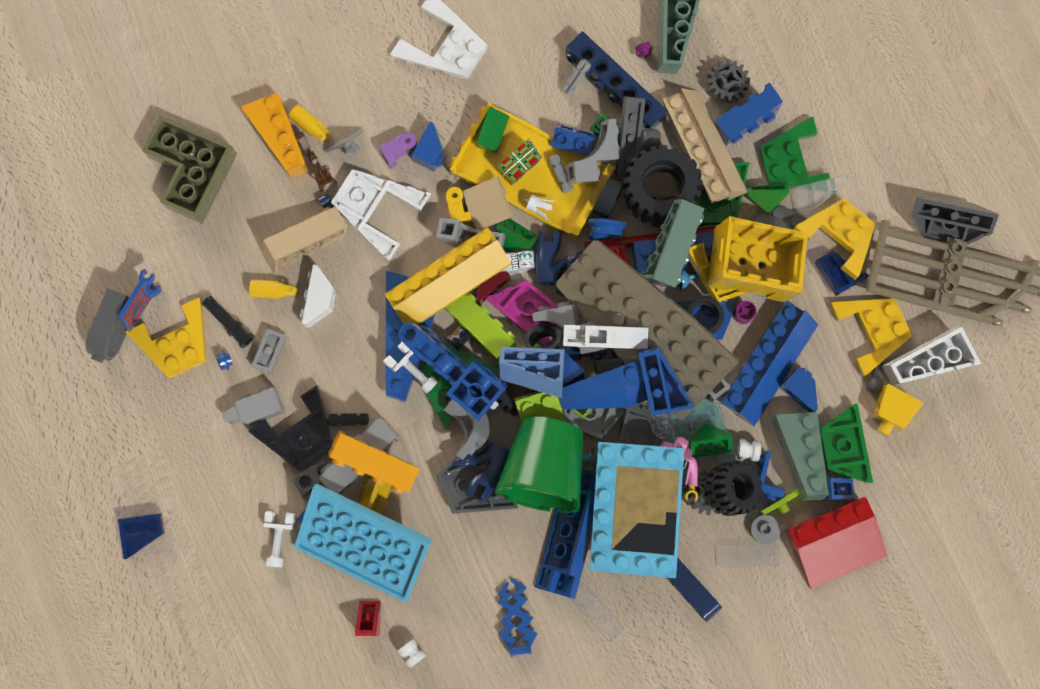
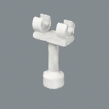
[383,342,438,394]
[263,511,296,568]

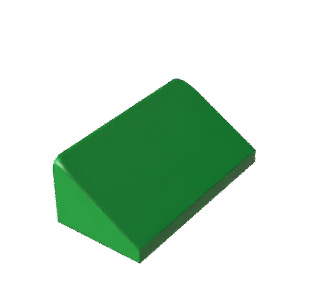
[477,107,509,153]

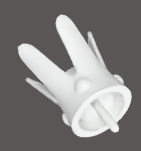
[523,194,555,220]

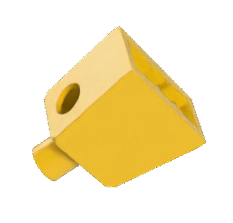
[873,383,924,437]

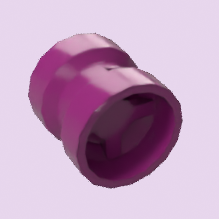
[733,301,757,324]

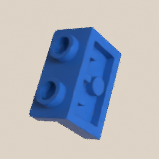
[551,124,596,156]

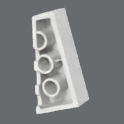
[882,327,981,384]

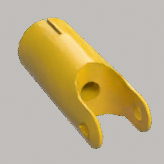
[288,104,332,141]
[249,279,298,299]

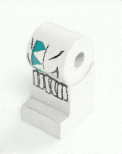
[501,251,535,274]

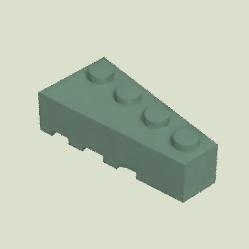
[657,0,700,74]
[641,199,704,288]
[771,412,829,501]

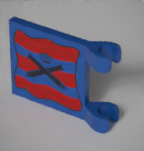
[117,269,162,332]

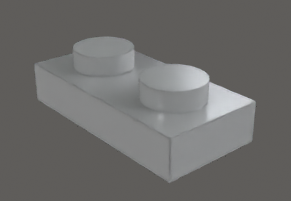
[252,329,287,374]

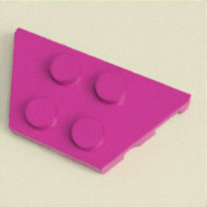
[486,280,558,347]

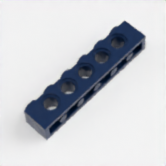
[565,31,668,129]

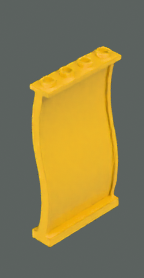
[449,102,615,241]

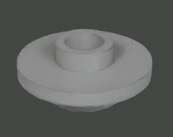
[751,515,781,545]

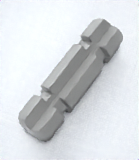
[562,59,591,95]
[549,154,573,193]

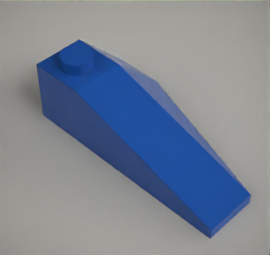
[558,361,648,410]

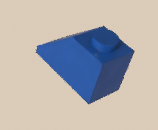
[412,121,445,172]
[779,366,818,413]

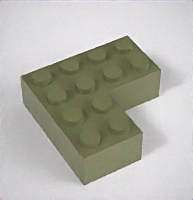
[142,116,237,224]

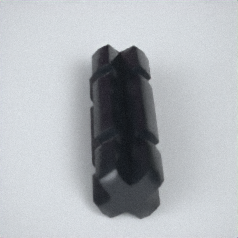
[328,413,369,426]

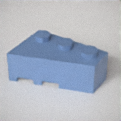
[499,347,564,398]

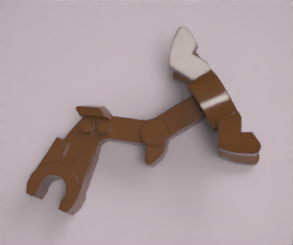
[295,131,337,192]

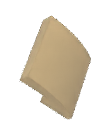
[463,176,514,230]

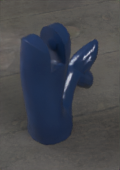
[535,229,583,286]
[452,443,510,504]

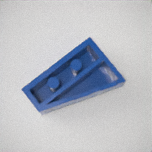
[714,82,783,146]

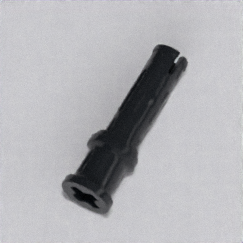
[202,296,255,348]

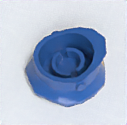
[588,219,628,240]

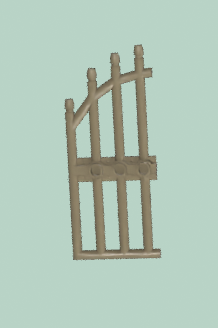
[866,220,1040,326]

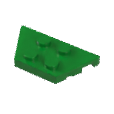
[820,403,873,483]

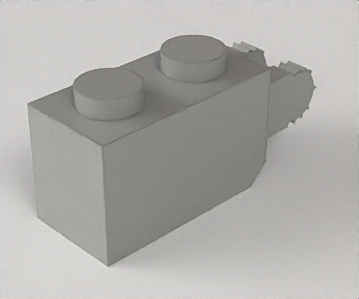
[223,386,286,426]

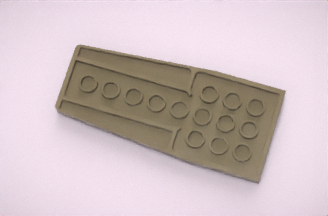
[556,240,740,421]

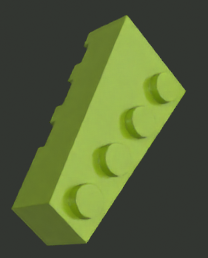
[445,292,518,363]

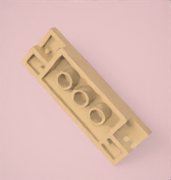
[662,88,747,204]

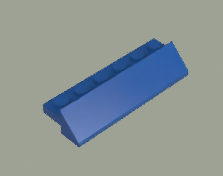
[720,301,818,426]
[534,469,596,599]

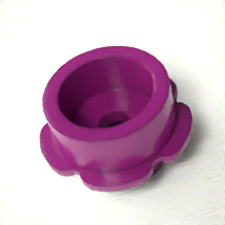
[635,42,654,59]

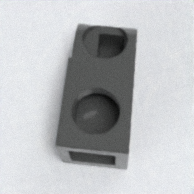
[292,460,327,498]

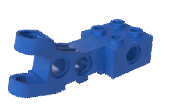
[398,323,508,421]

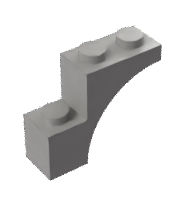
[567,119,620,184]
[532,301,606,354]

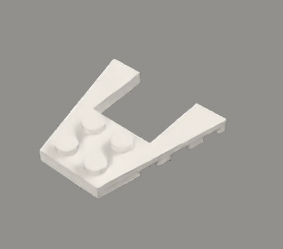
[390,0,488,79]
[331,169,431,262]

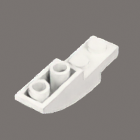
[563,325,648,349]

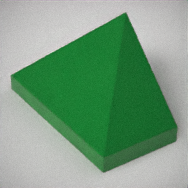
[747,184,789,214]
[497,218,538,253]
[690,423,732,458]

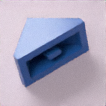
[822,478,855,501]

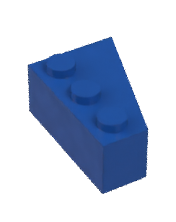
[638,346,694,416]

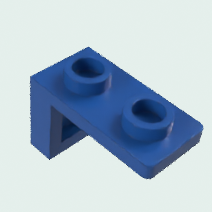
[757,451,784,501]

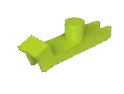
[760,487,802,515]

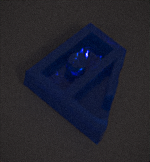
[814,251,869,296]
[118,512,165,559]

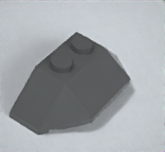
[911,195,999,245]

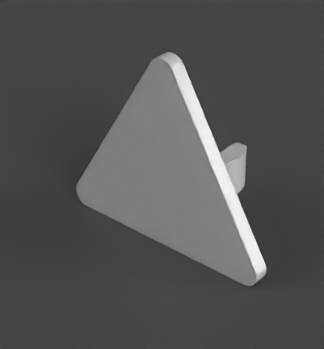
[325,128,363,158]

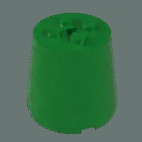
[495,416,583,513]

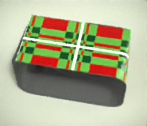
[496,139,542,186]

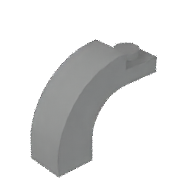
[444,398,490,460]

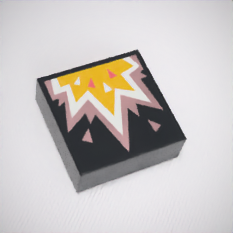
[445,325,472,350]

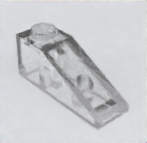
[789,174,853,215]

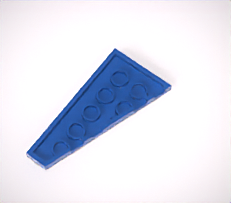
[386,270,436,403]

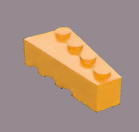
[240,92,309,178]
[328,430,420,494]

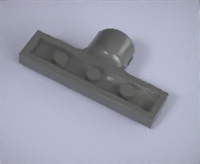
[615,97,661,179]

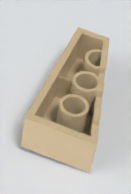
[263,206,348,275]

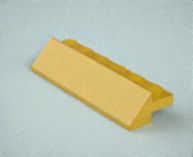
[384,227,511,331]

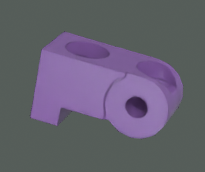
[379,133,417,169]

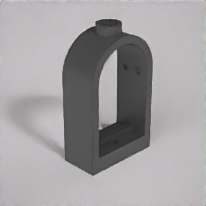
[86,289,129,363]

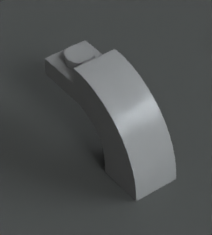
[436,218,505,248]

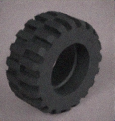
[623,145,703,227]

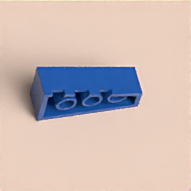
[632,232,714,274]

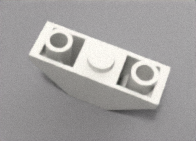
[300,264,336,328]

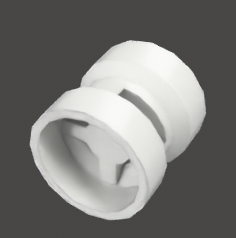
[737,439,761,462]
[397,639,426,669]

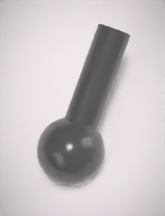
[866,360,884,393]

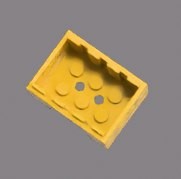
[708,216,808,302]

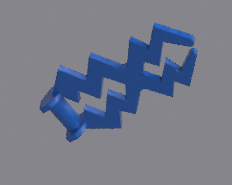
[498,579,538,657]

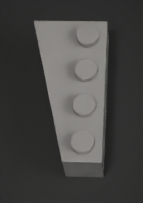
[319,418,402,495]

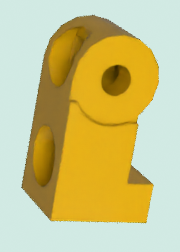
[446,187,472,226]

